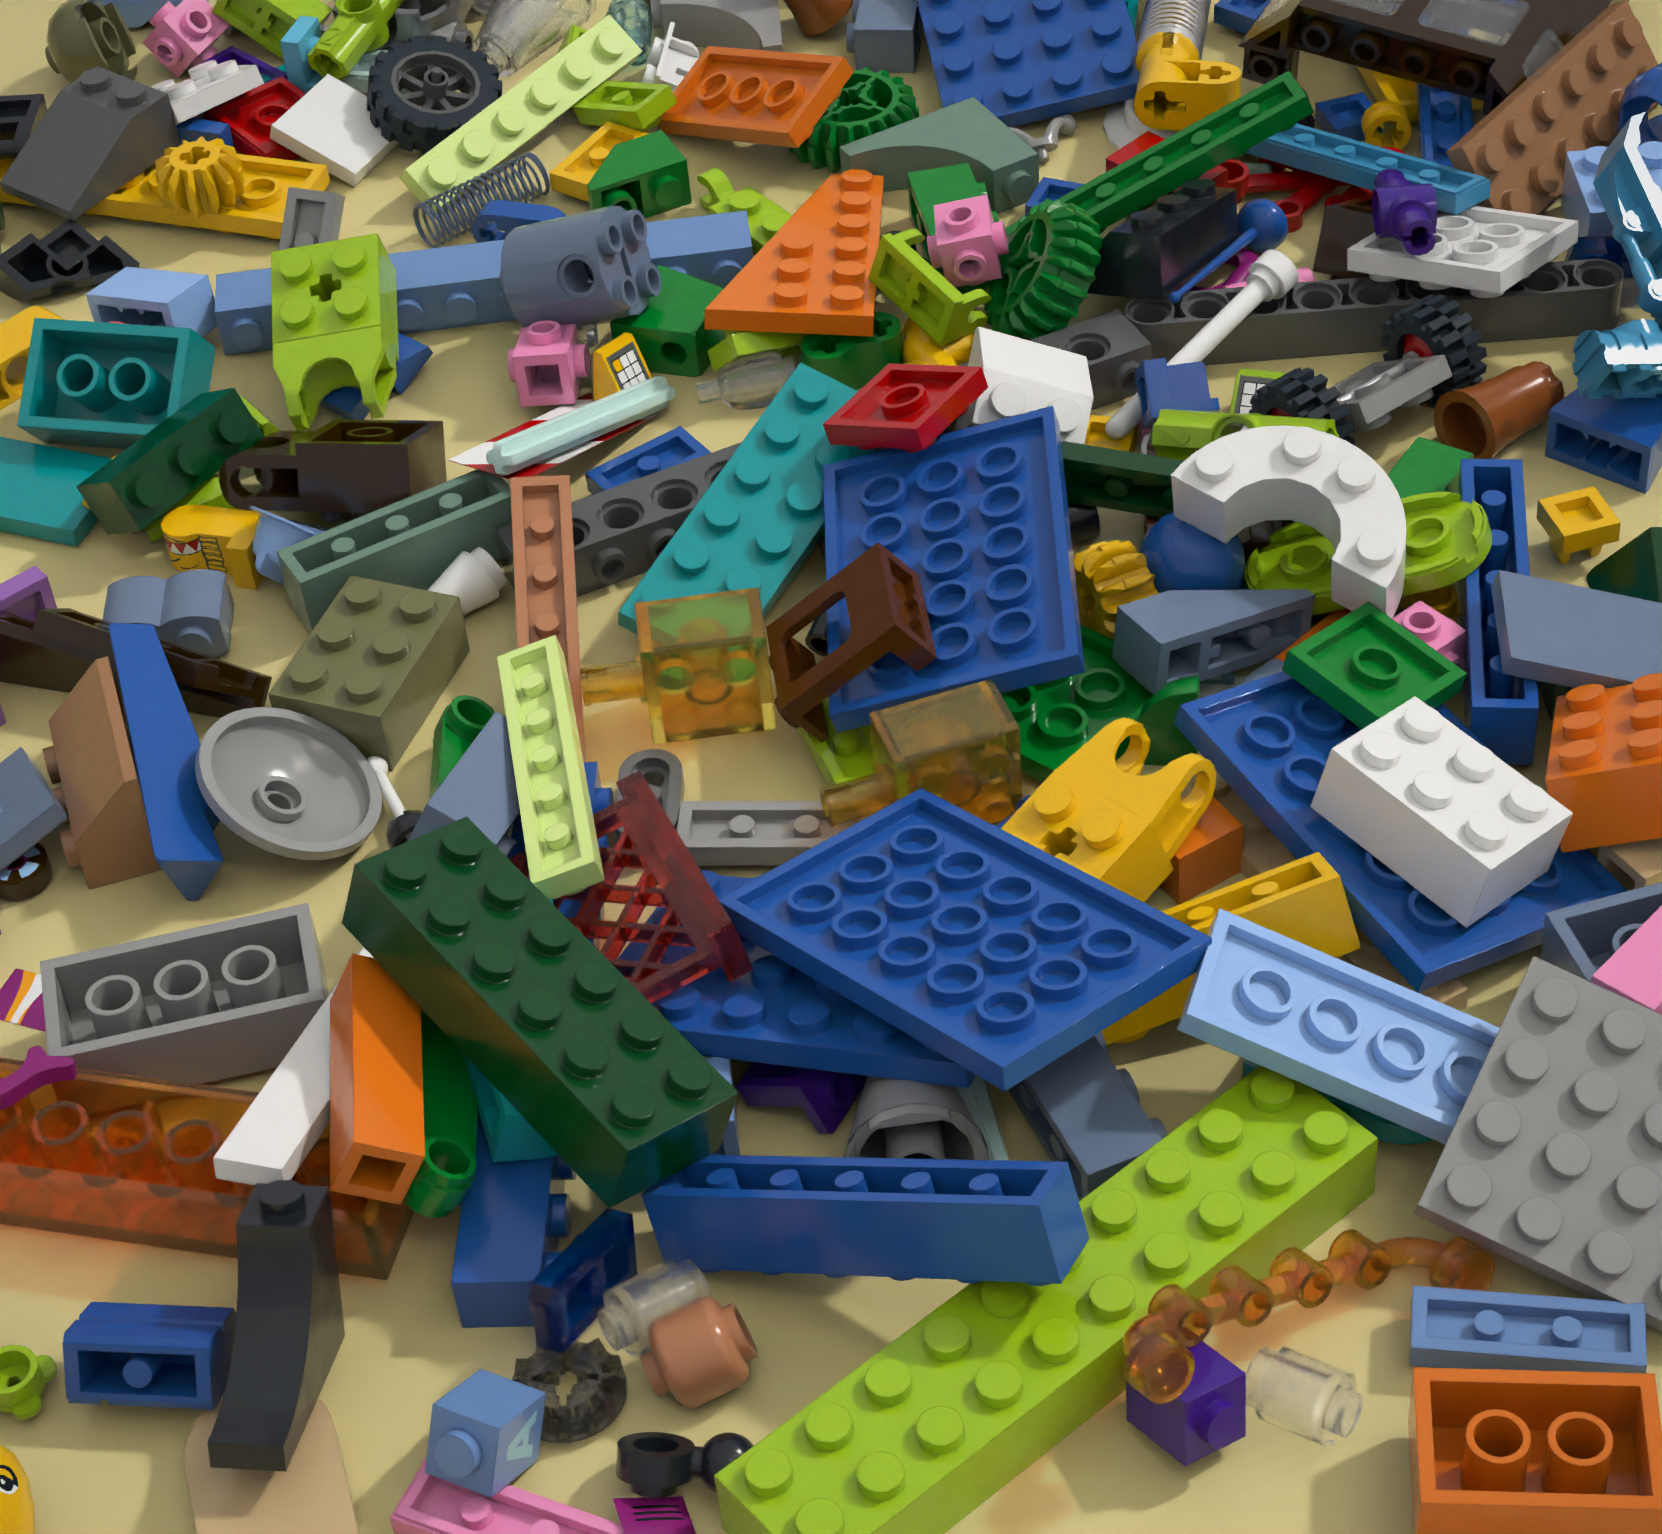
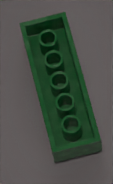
[342,816,739,1209]

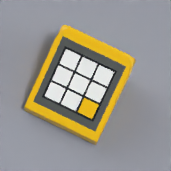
[593,332,652,401]

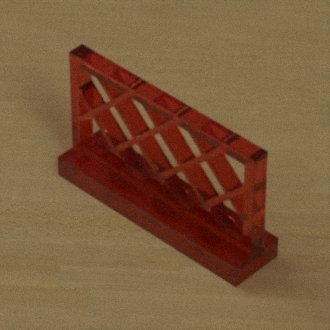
[509,771,754,1003]

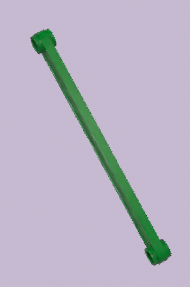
[404,695,495,1218]

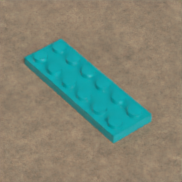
[618,362,884,679]

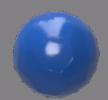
[1138,513,1246,593]

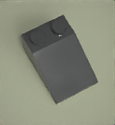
[0,66,181,221]

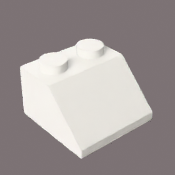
[955,326,1094,444]

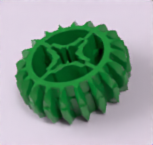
[789,66,919,173]
[984,198,1103,340]

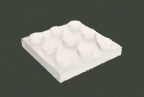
[1347,206,1578,298]

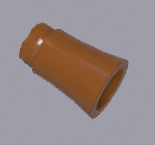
[1434,361,1565,459]

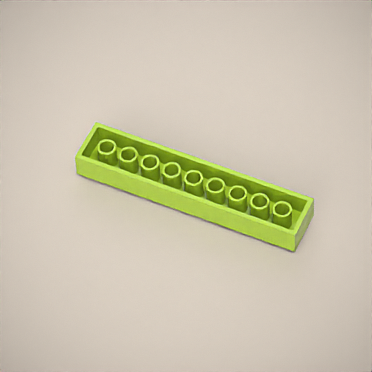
[714,1066,1378,1534]

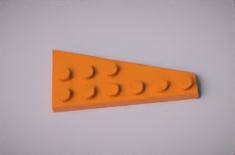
[704,169,884,337]

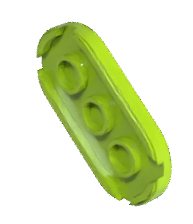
[1245,491,1492,616]

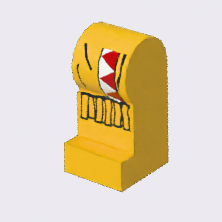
[161,505,265,590]

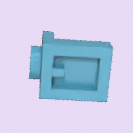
[280,15,342,94]

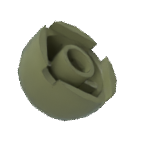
[45,0,137,83]

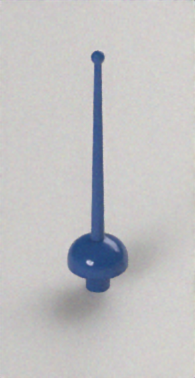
[1169,199,1288,303]

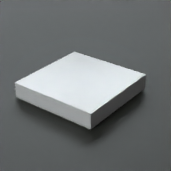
[270,74,399,187]

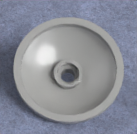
[195,707,382,860]

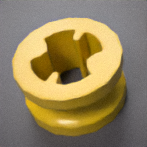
[1361,100,1412,150]

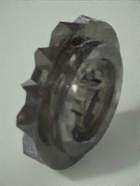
[512,1332,628,1443]

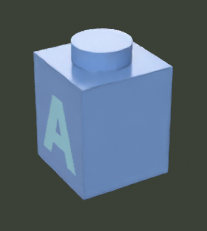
[425,1369,546,1498]

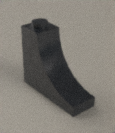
[207,1180,345,1471]

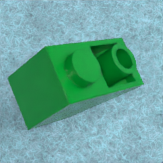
[587,130,692,219]

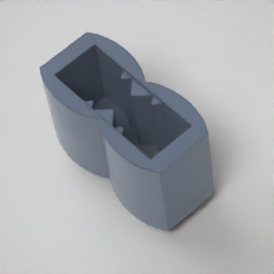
[102,569,234,658]

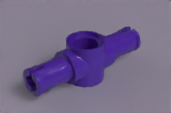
[1372,168,1437,256]

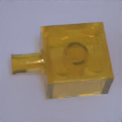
[580,587,777,745]
[819,680,1023,828]

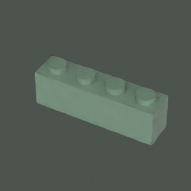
[276,469,512,633]

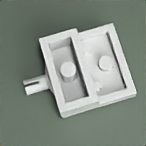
[151,59,264,126]

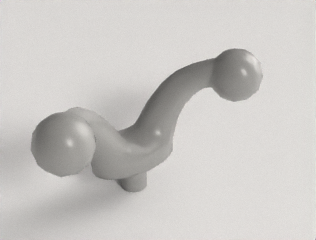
[1009,115,1077,164]

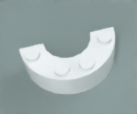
[1171,426,1406,619]

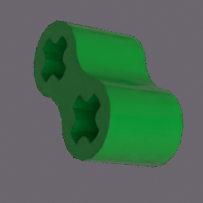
[800,312,904,390]

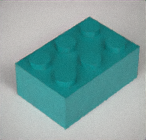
[17,318,216,449]

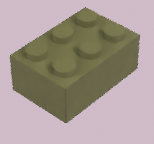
[268,575,470,771]

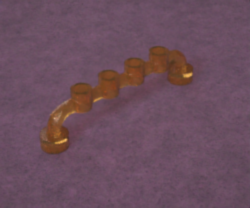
[1123,1229,1495,1404]

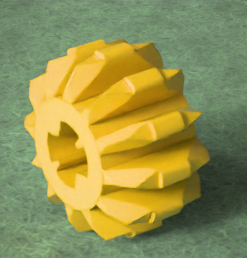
[155,136,245,218]
[1074,540,1159,640]

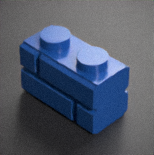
[62,1302,236,1410]

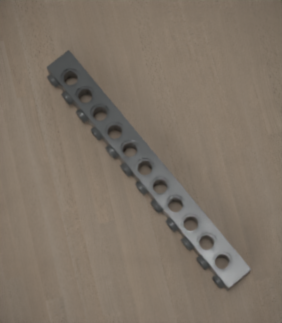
[496,309,1151,597]

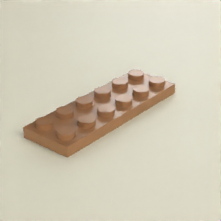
[1446,0,1658,215]

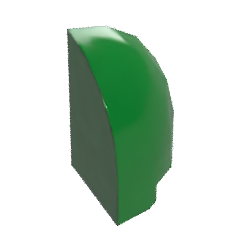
[1137,675,1200,766]

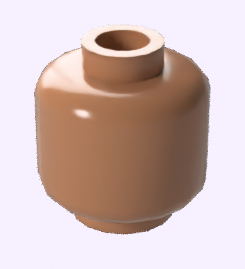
[640,1296,758,1409]

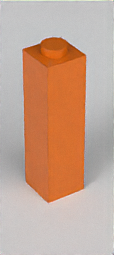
[330,953,425,1205]

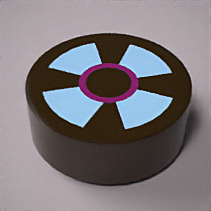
[0,843,53,901]

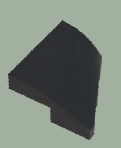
[0,219,140,301]

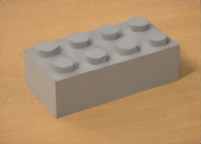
[40,903,329,1114]

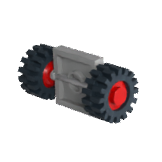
[1249,294,1487,446]

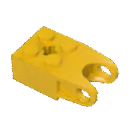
[1001,717,1217,902]

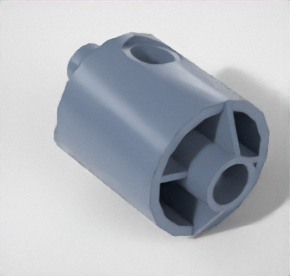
[500,206,662,327]

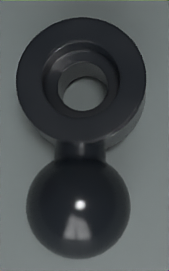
[616,1432,754,1498]

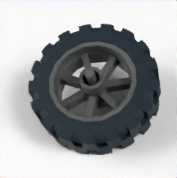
[367,36,503,155]

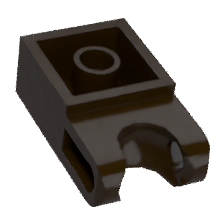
[219,419,447,521]

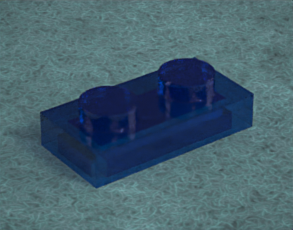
[529,1208,638,1353]

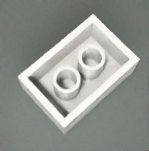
[1310,696,1573,928]

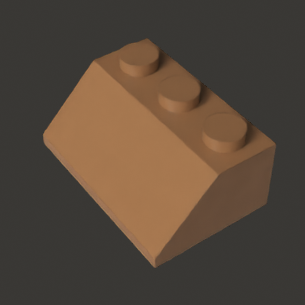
[42,656,162,890]

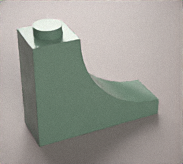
[839,97,1039,214]

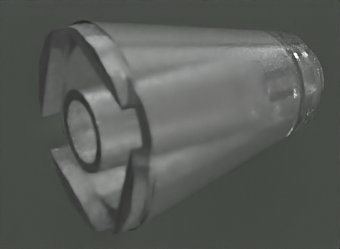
[473,0,597,77]

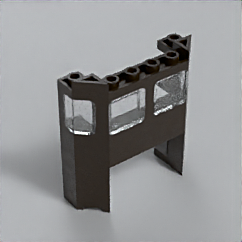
[1238,0,1630,116]

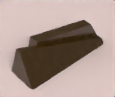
[0,608,272,718]

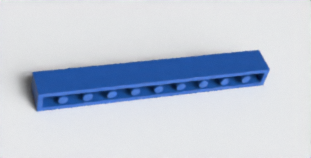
[451,762,614,1328]

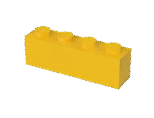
[1101,852,1361,1045]

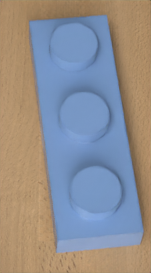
[1409,1285,1647,1373]

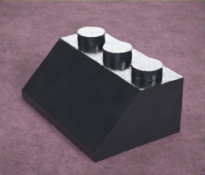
[1087,179,1238,301]

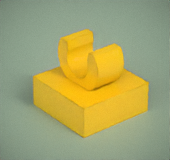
[1536,486,1621,564]

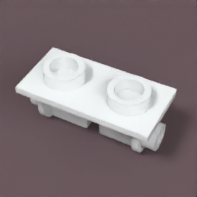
[641,22,700,92]

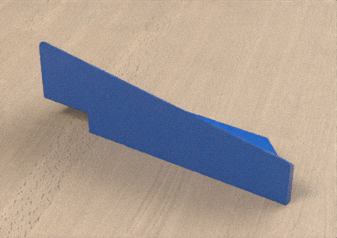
[108,623,224,901]

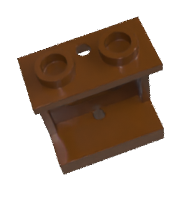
[766,542,937,742]

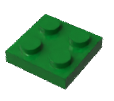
[1282,602,1467,730]

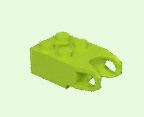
[271,233,399,431]

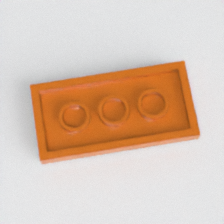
[658,46,854,148]

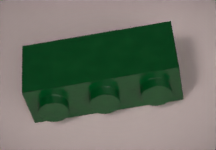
[76,388,264,535]

